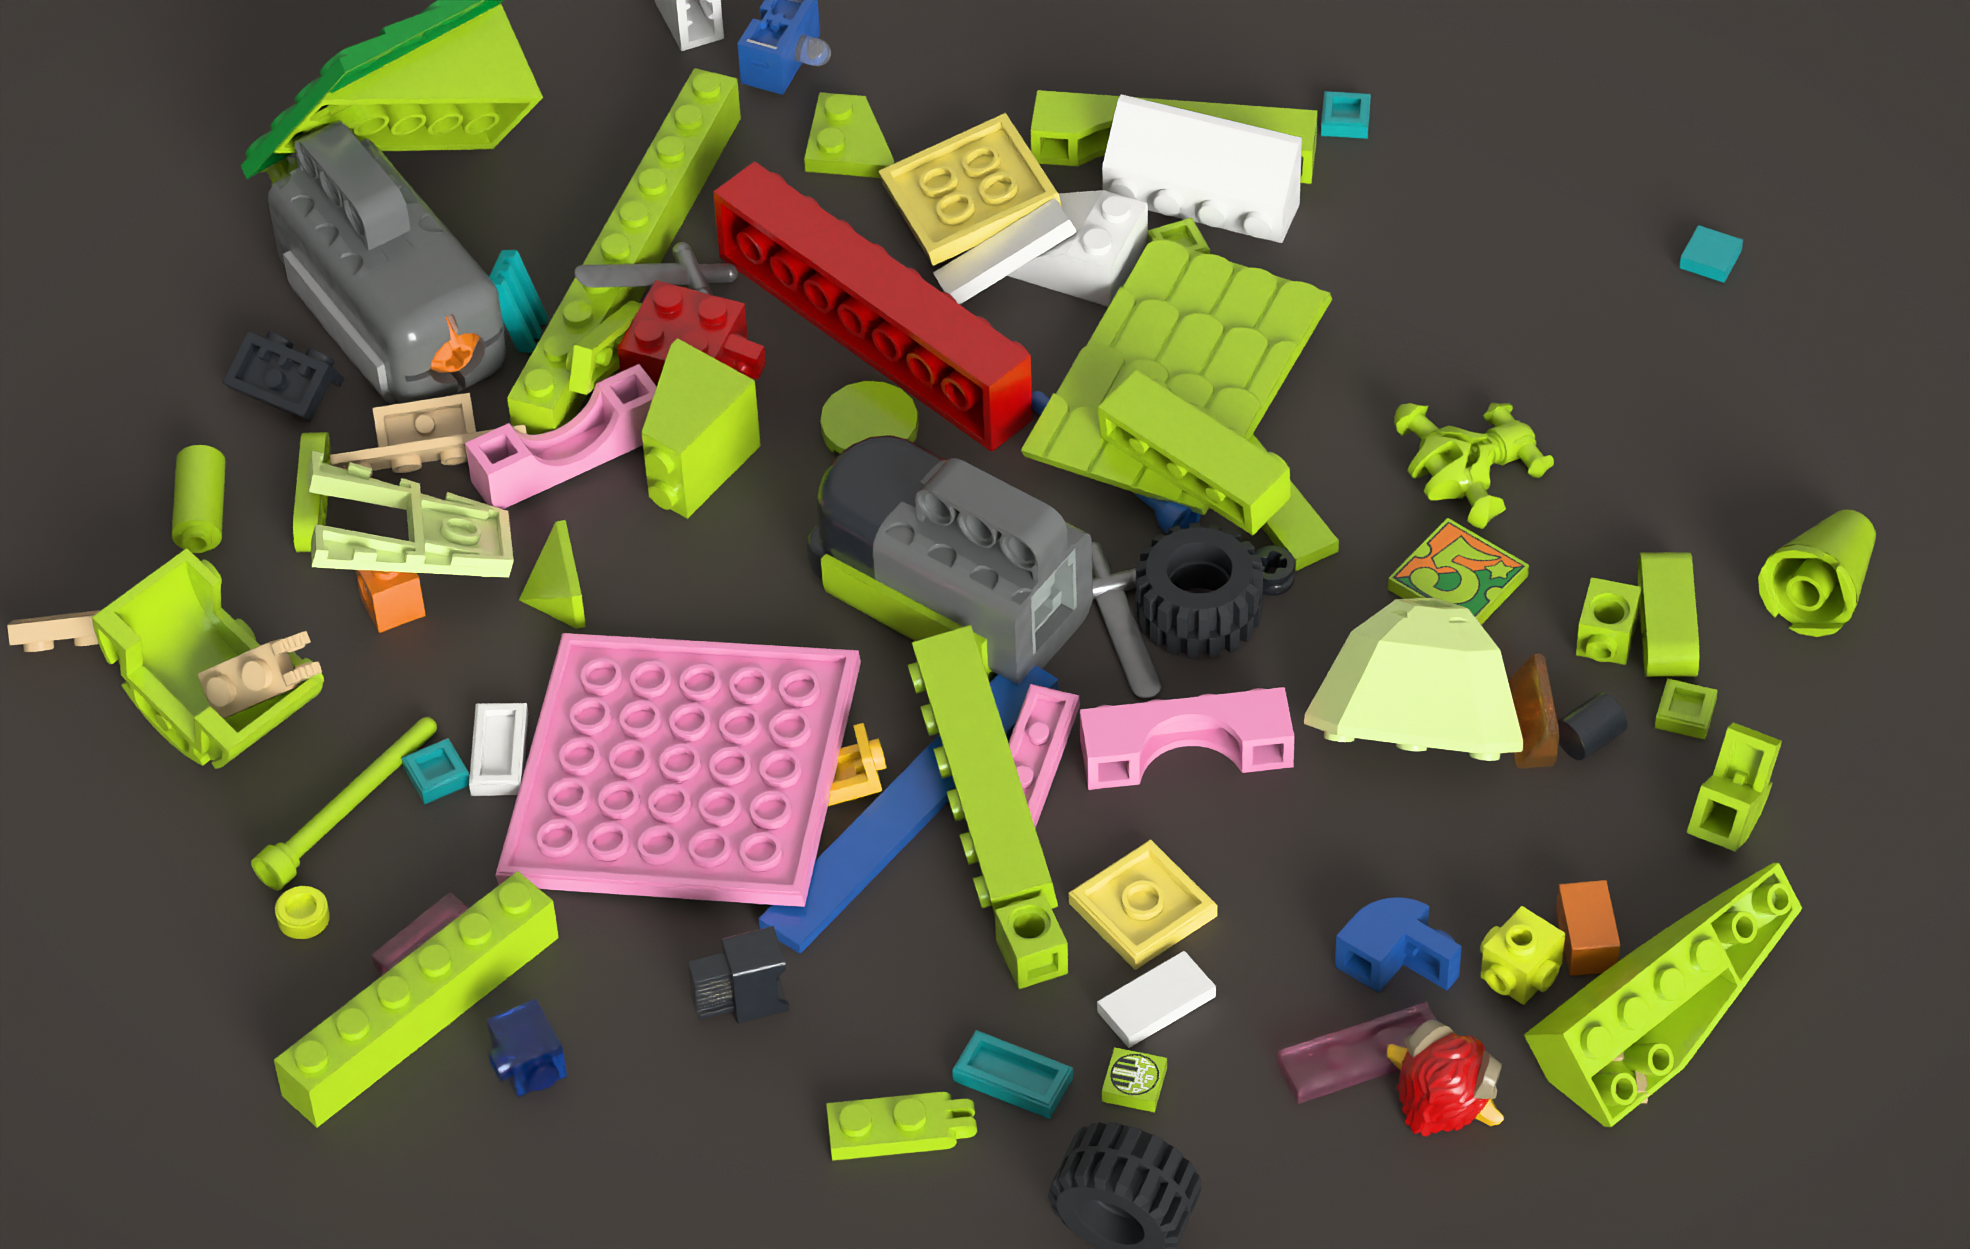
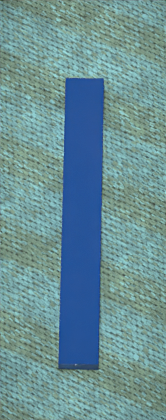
[759,666,1058,954]

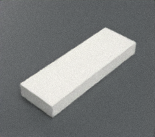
[933,198,1077,305]

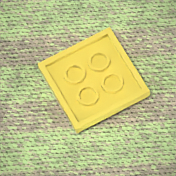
[878,113,1062,266]

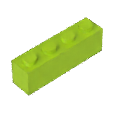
[1098,369,1291,535]

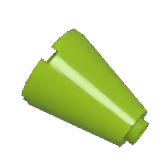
[1758,509,1876,637]

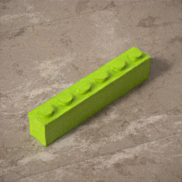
[908,625,1058,914]
[274,871,559,1128]

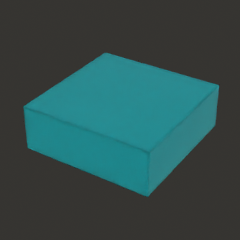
[1321,91,1371,139]
[1680,225,1743,283]
[401,738,470,805]

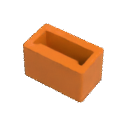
[1556,880,1620,976]

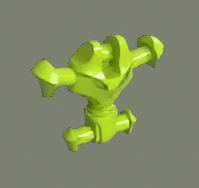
[1394,402,1554,529]

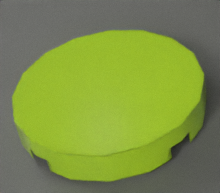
[820,381,918,453]

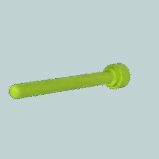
[251,717,437,891]

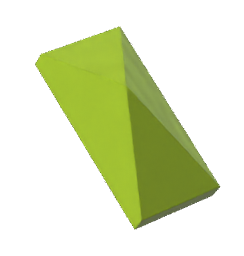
[519,520,586,629]

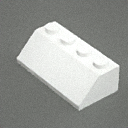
[1102,94,1302,243]

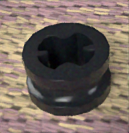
[1254,546,1295,596]

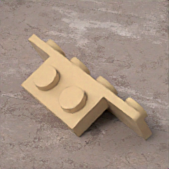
[330,393,527,477]

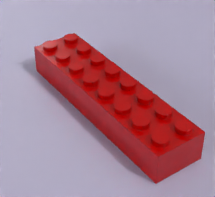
[713,161,1032,452]

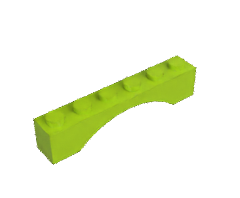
[1031,90,1318,184]

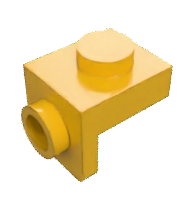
[828,723,887,806]

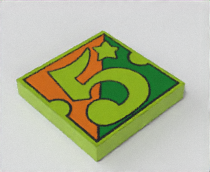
[1388,518,1529,625]

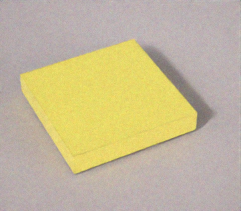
[1069,839,1217,970]

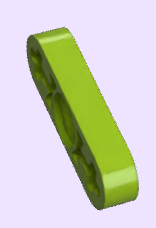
[293,432,331,552]

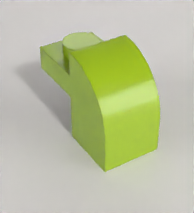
[1687,722,1782,852]

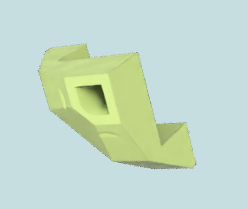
[1304,598,1523,761]

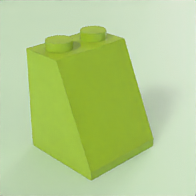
[641,338,761,519]

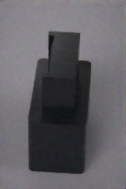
[688,926,789,1023]

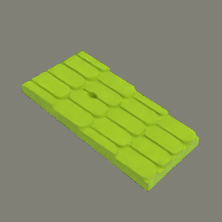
[1021,238,1332,515]

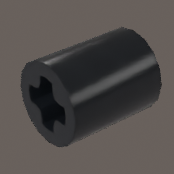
[1554,692,1628,760]

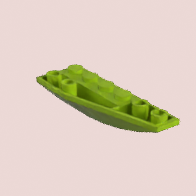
[1524,863,1802,1127]

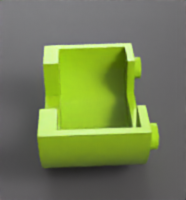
[92,548,324,769]

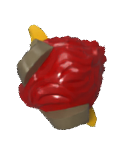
[1387,1019,1504,1136]

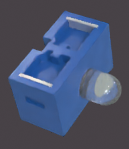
[737,0,831,95]

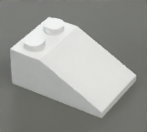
[1007,190,1148,307]

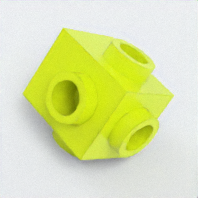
[1480,906,1565,1005]

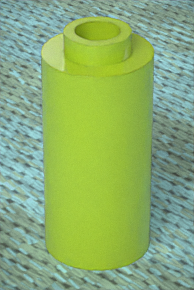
[172,445,226,553]

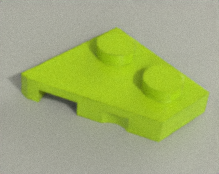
[804,92,895,178]

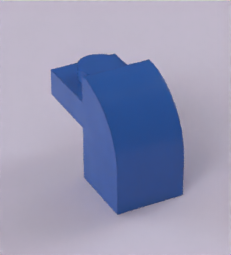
[1335,897,1462,993]

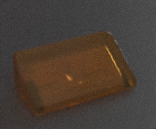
[1508,653,1559,768]

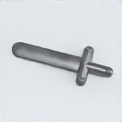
[575,242,738,295]
[1092,542,1161,698]

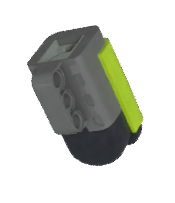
[807,435,1093,685]

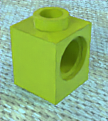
[1576,577,1641,665]
[995,894,1068,990]

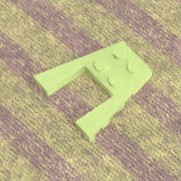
[308,451,514,577]

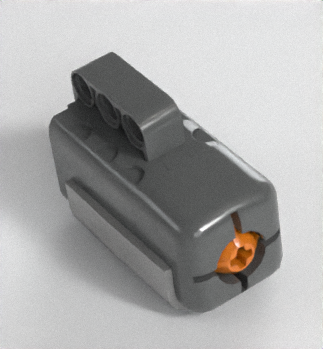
[268,120,507,405]

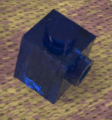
[487,999,567,1097]

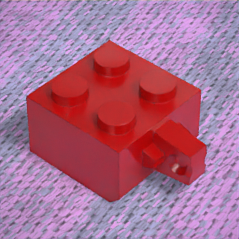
[617,280,766,387]

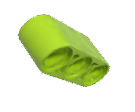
[1638,552,1699,677]

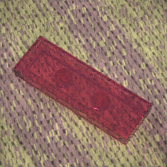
[1277,1002,1436,1104]

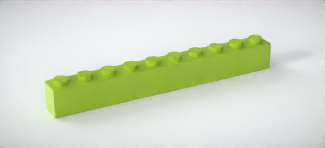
[507,68,741,435]

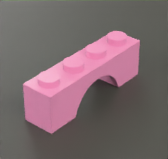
[465,364,657,509]
[1080,687,1294,790]

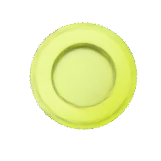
[275,886,330,939]

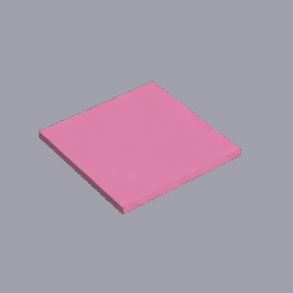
[496,633,861,907]

